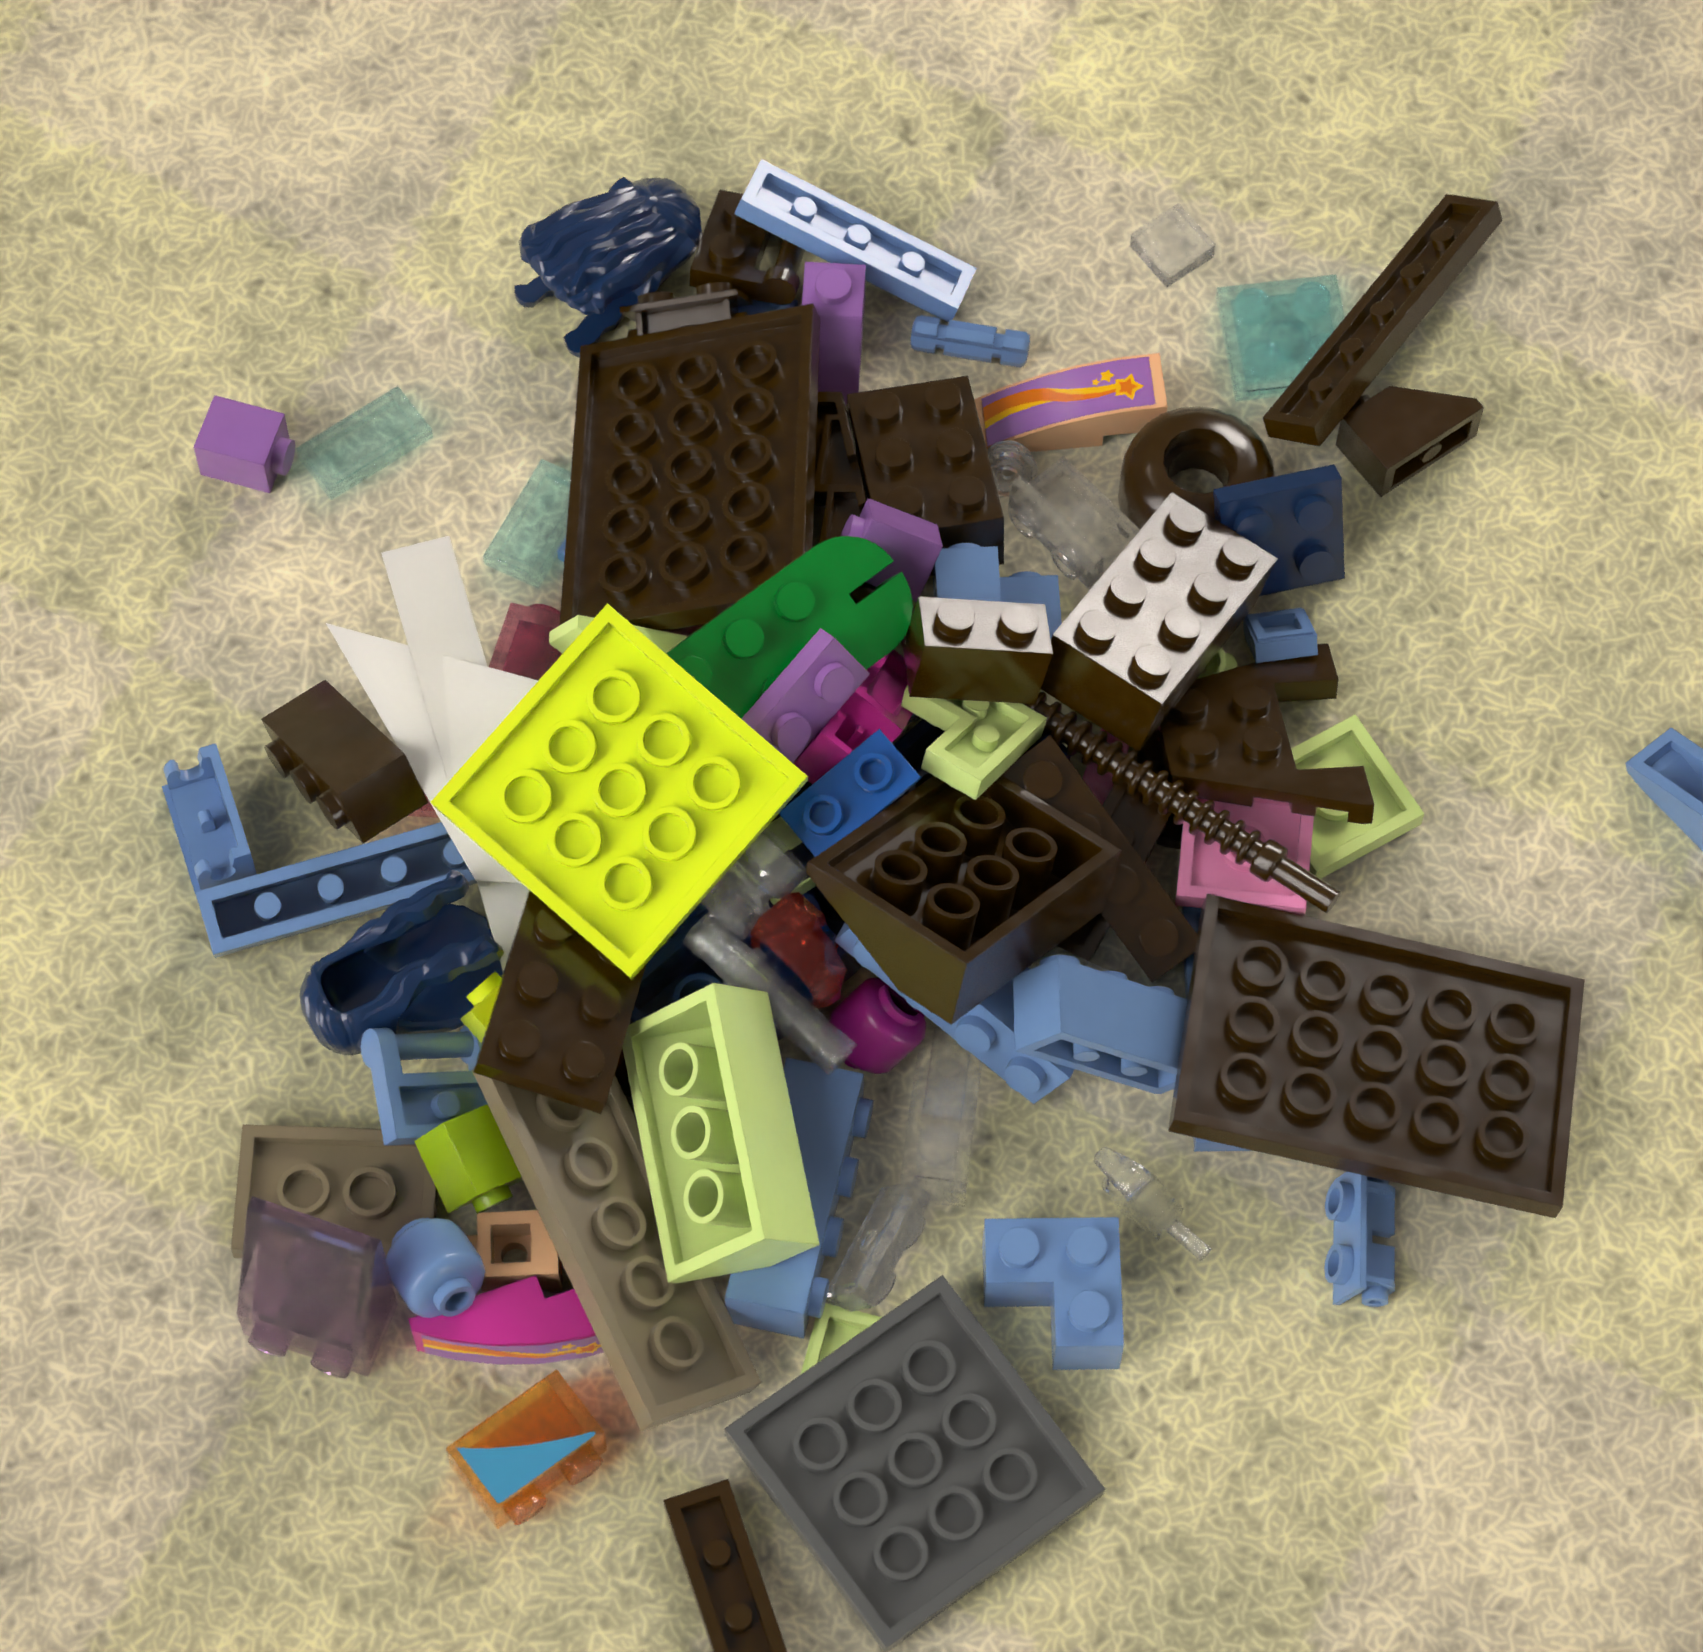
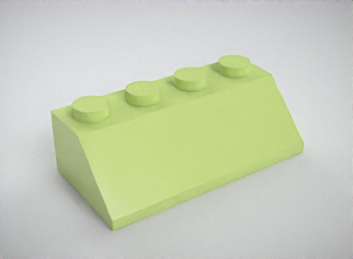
[623,983,820,1283]

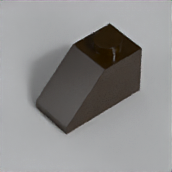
[1336,386,1484,497]

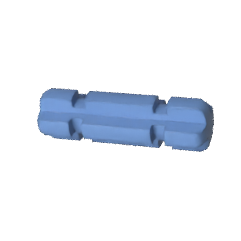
[910,315,1030,368]

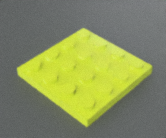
[430,603,808,979]

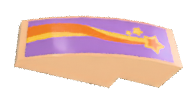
[974,353,1168,455]

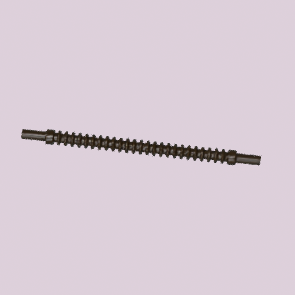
[849,583,1341,913]

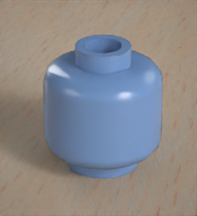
[385,1218,486,1318]

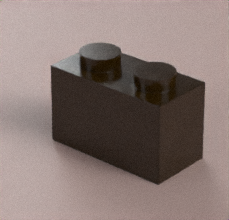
[903,596,1053,704]

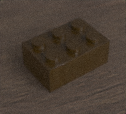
[847,375,1004,576]

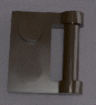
[689,189,805,305]

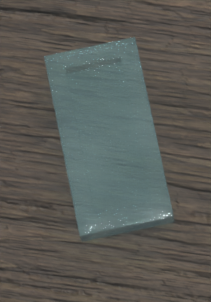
[296,386,433,500]
[483,459,571,589]

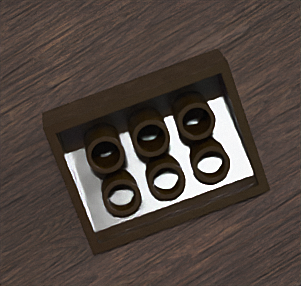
[806,775,1122,1025]

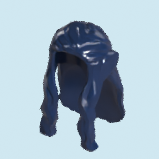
[514,177,703,358]
[299,870,504,1055]

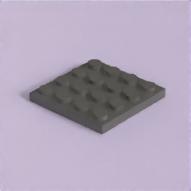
[724,1275,1105,1652]

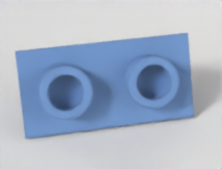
[1324,1172,1395,1307]

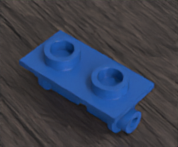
[779,729,922,857]

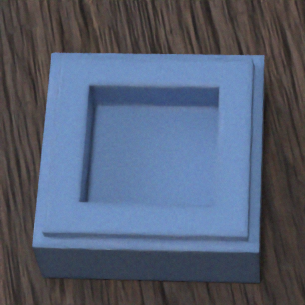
[1243,607,1318,663]

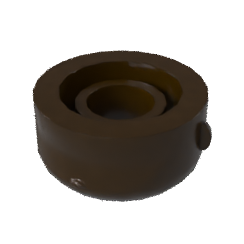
[1118,406,1275,538]

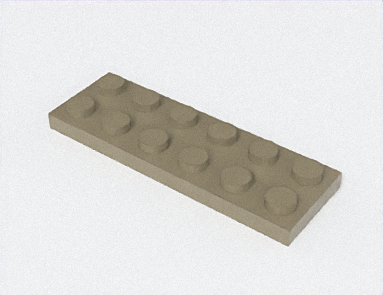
[472,1071,762,1432]

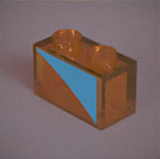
[446,1369,607,1529]

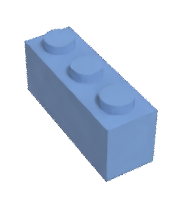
[1013,955,1188,1094]

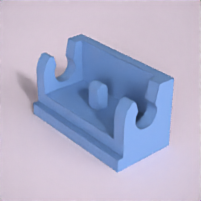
[162,743,257,898]

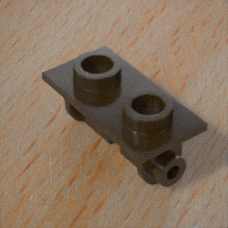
[619,282,753,337]

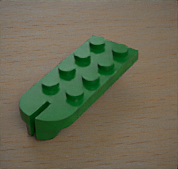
[666,536,913,719]

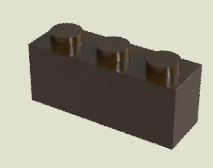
[261,680,428,844]

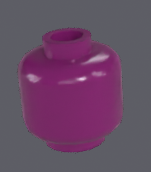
[829,977,926,1074]

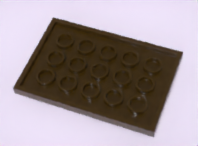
[559,303,820,631]
[1168,894,1585,1218]

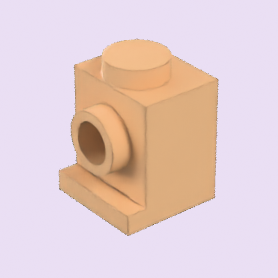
[466,1210,563,1292]

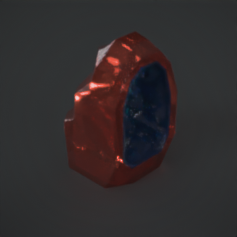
[751,892,847,1008]

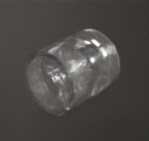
[701,827,808,940]

